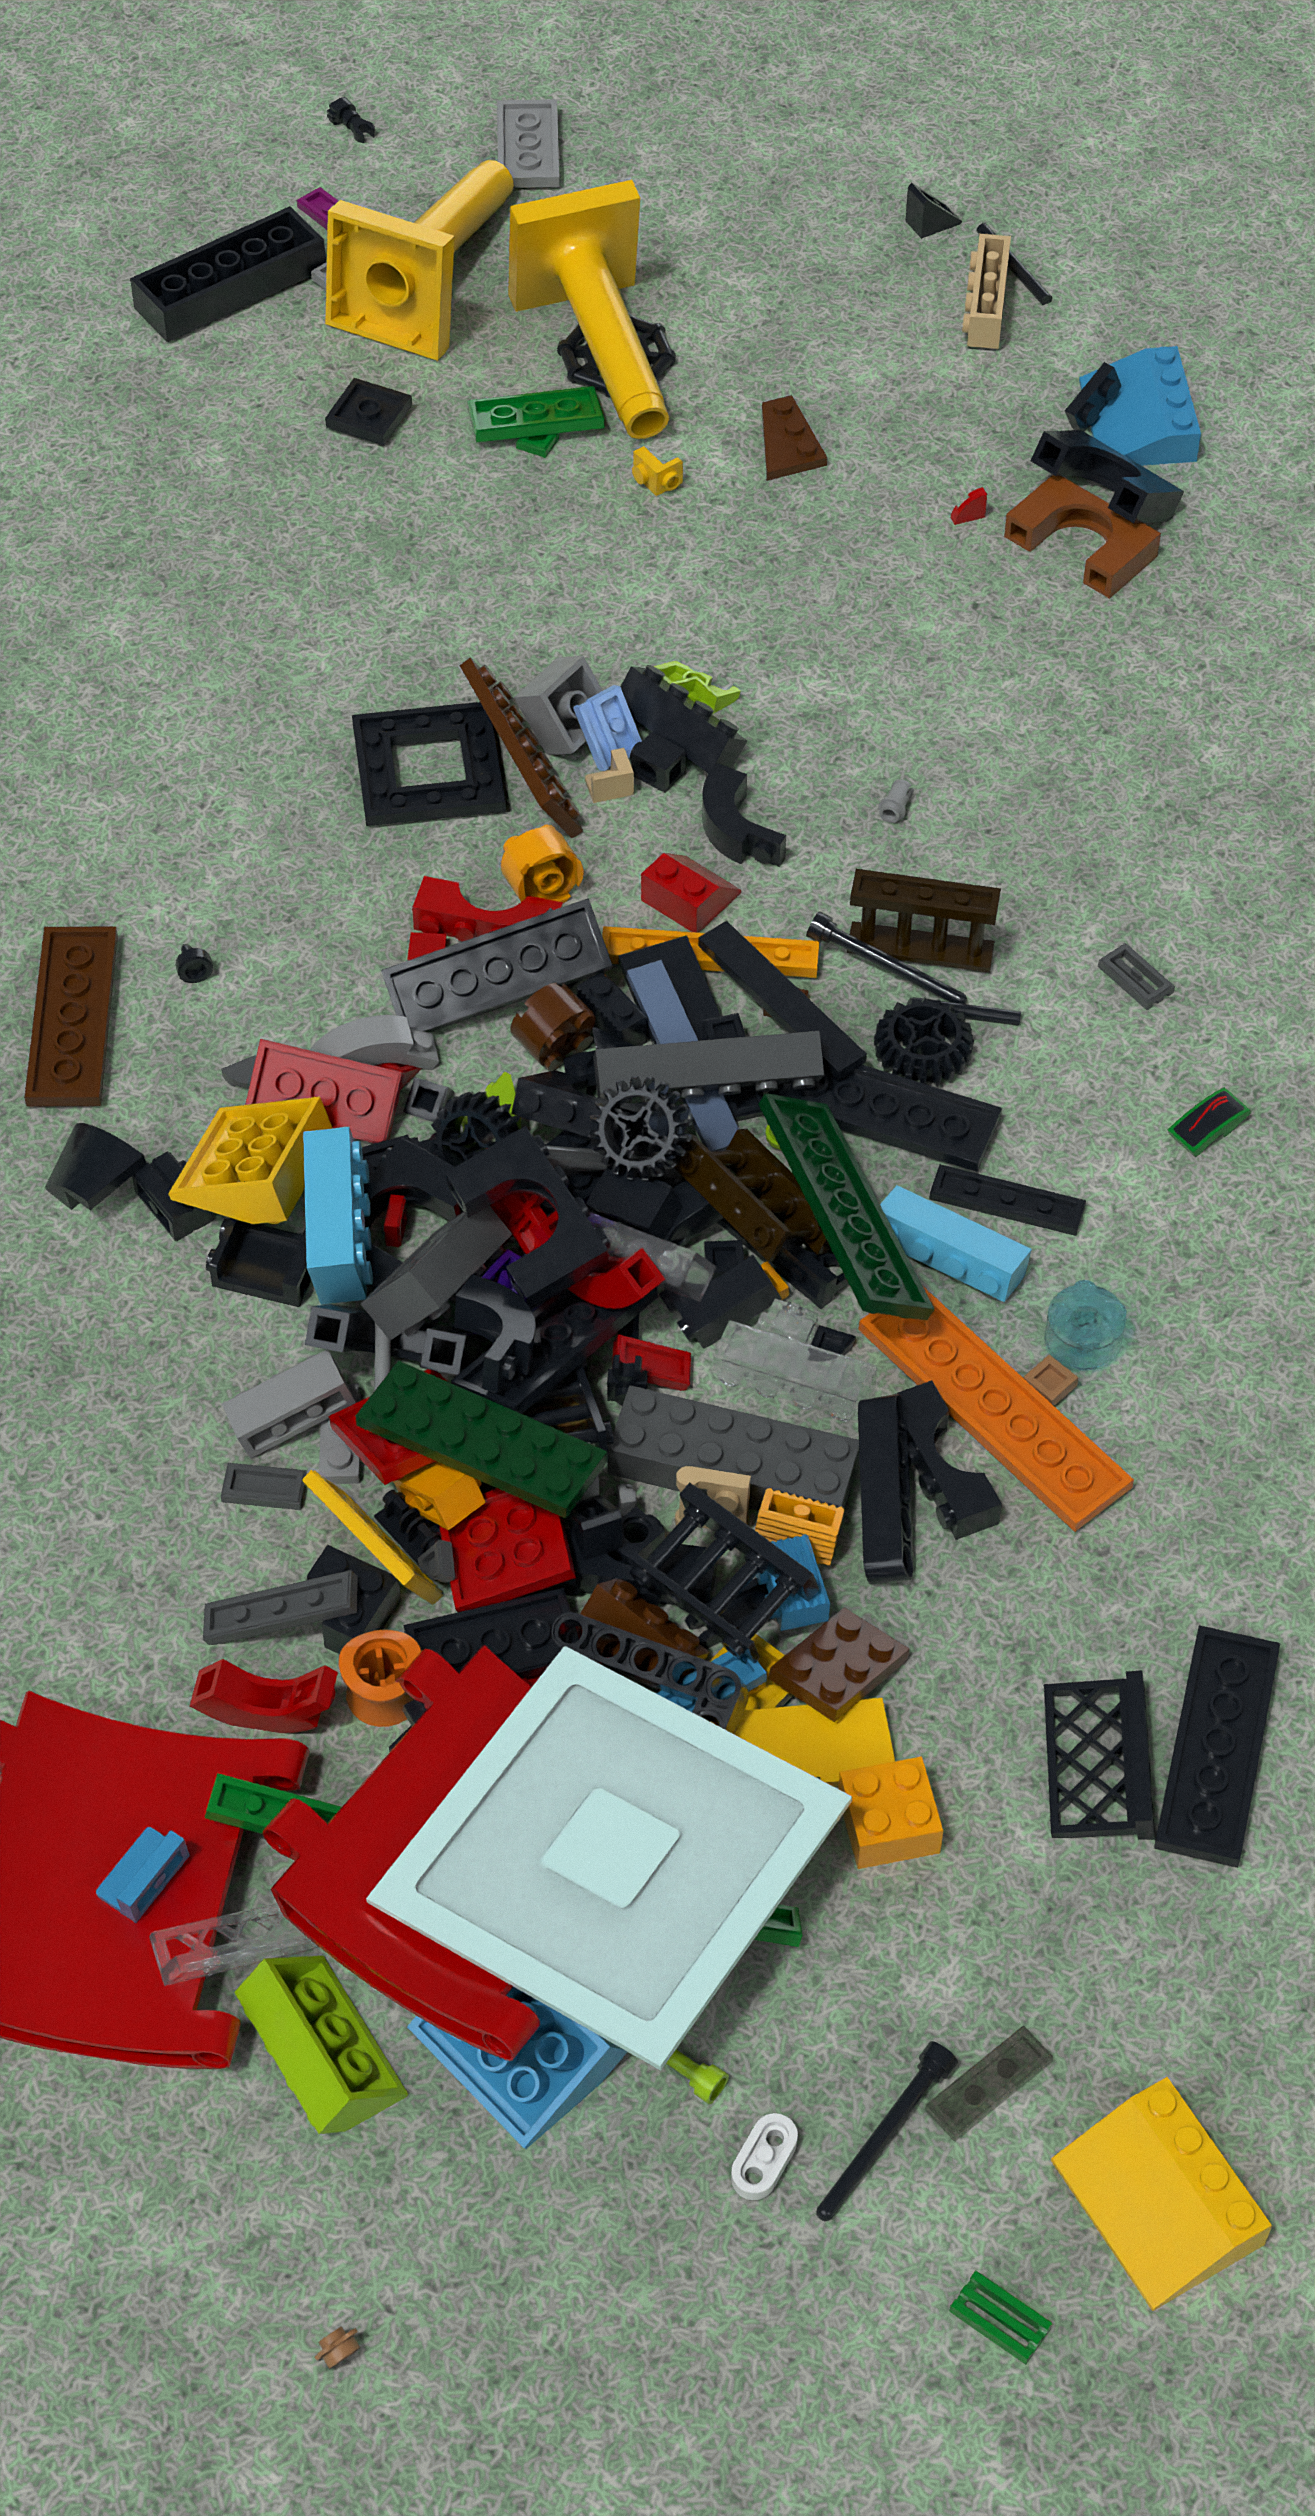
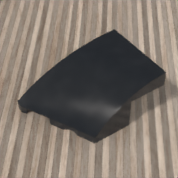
[45,1123,146,1211]

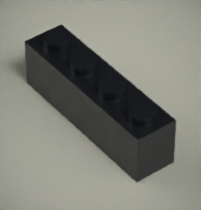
[620,665,747,774]

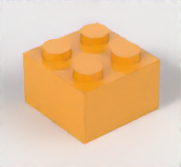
[838,1756,943,1869]

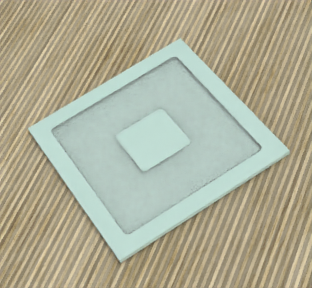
[366,1646,852,2071]

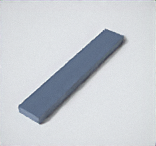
[627,960,739,1152]

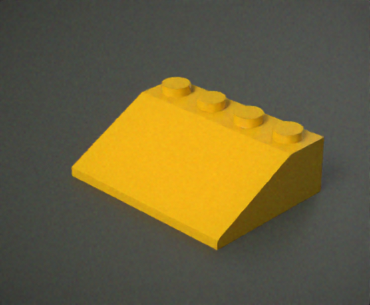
[168,1097,332,1224]
[1051,2077,1272,2311]

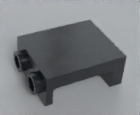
[206,1218,311,1307]

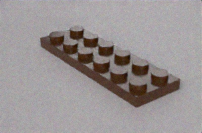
[459,657,583,838]
[24,926,118,1106]

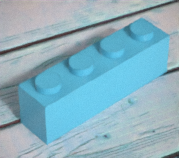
[880,1185,1032,1302]

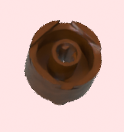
[510,982,596,1071]

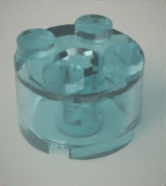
[1044,1280,1127,1373]

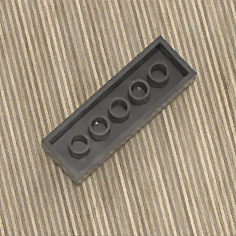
[607,1385,859,1516]

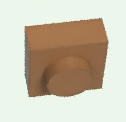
[1023,1354,1078,1406]

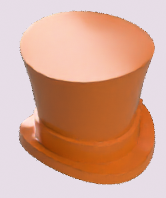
[338,1630,421,1727]

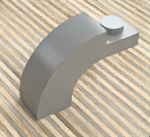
[310,1015,439,1070]

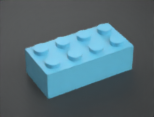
[303,1127,373,1305]

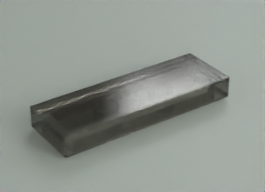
[925,2025,1053,2142]

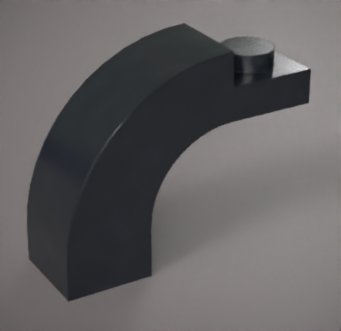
[702,763,787,867]
[454,1274,535,1393]

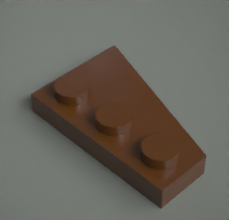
[762,395,827,481]

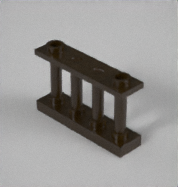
[846,869,1001,973]
[675,1129,830,1262]

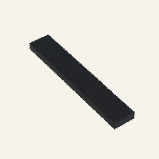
[698,921,867,1080]

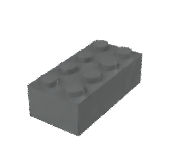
[361,1205,512,1340]

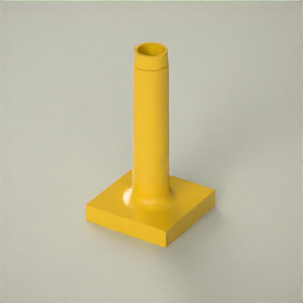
[325,160,514,361]
[508,180,669,439]

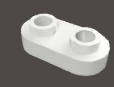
[731,2113,798,2200]

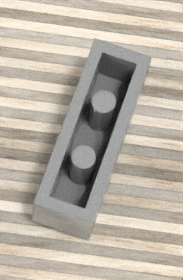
[222,1350,356,1459]

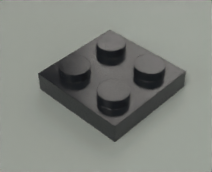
[325,378,412,445]

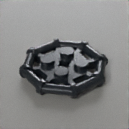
[557,315,676,397]

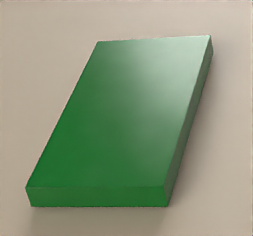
[467,386,604,443]

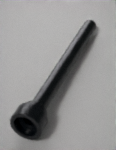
[806,911,967,1004]
[816,2041,958,2221]

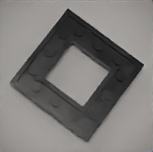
[352,702,506,826]

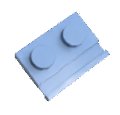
[573,685,642,771]

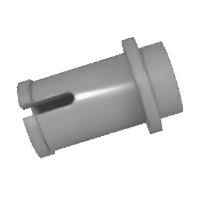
[878,779,914,823]

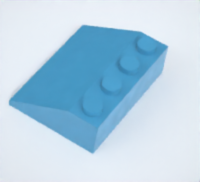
[1079,346,1201,466]
[407,1987,627,2149]

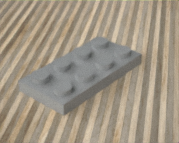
[497,99,559,188]

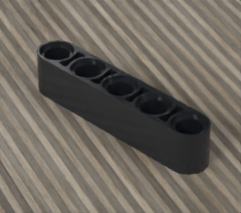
[858,1394,913,1585]

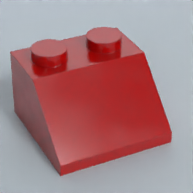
[641,853,741,933]

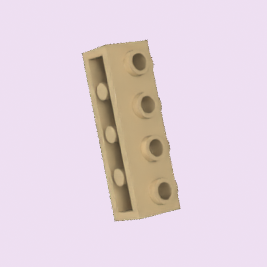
[962,234,1011,349]

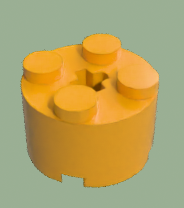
[501,824,584,903]

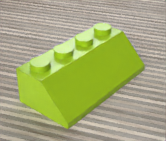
[234,1955,408,2134]

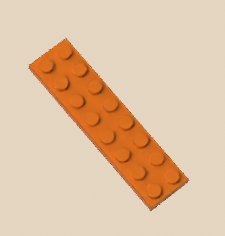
[858,1285,1134,1532]

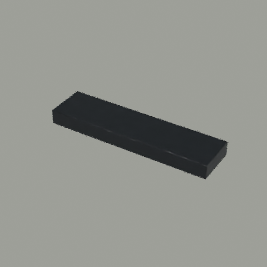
[929,1164,1086,1236]

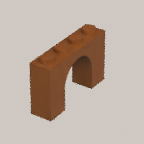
[1004,475,1161,599]

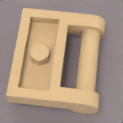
[675,1466,751,1529]

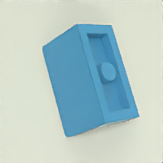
[96,1827,190,1923]

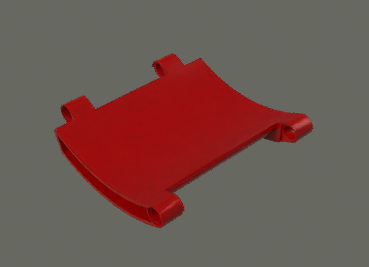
[262,1645,541,2061]
[0,1691,310,2069]

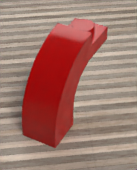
[531,1210,665,1309]
[189,1659,338,1733]

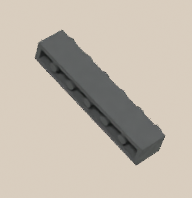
[593,1031,824,1103]

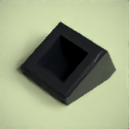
[403,1077,454,1122]

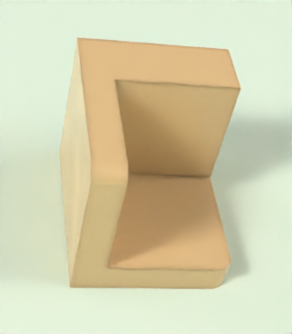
[585,748,634,803]

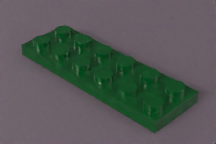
[356,1360,607,1519]

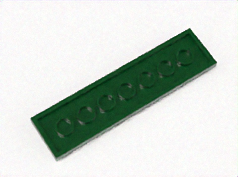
[758,1093,934,1320]

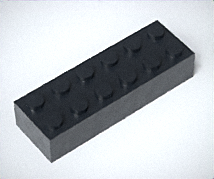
[130,206,326,342]

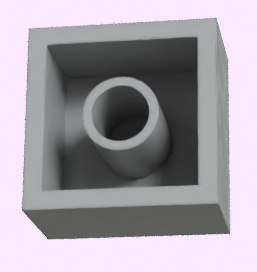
[514,656,603,755]

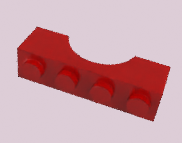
[412,876,563,941]

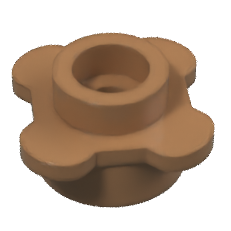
[315,2326,361,2369]

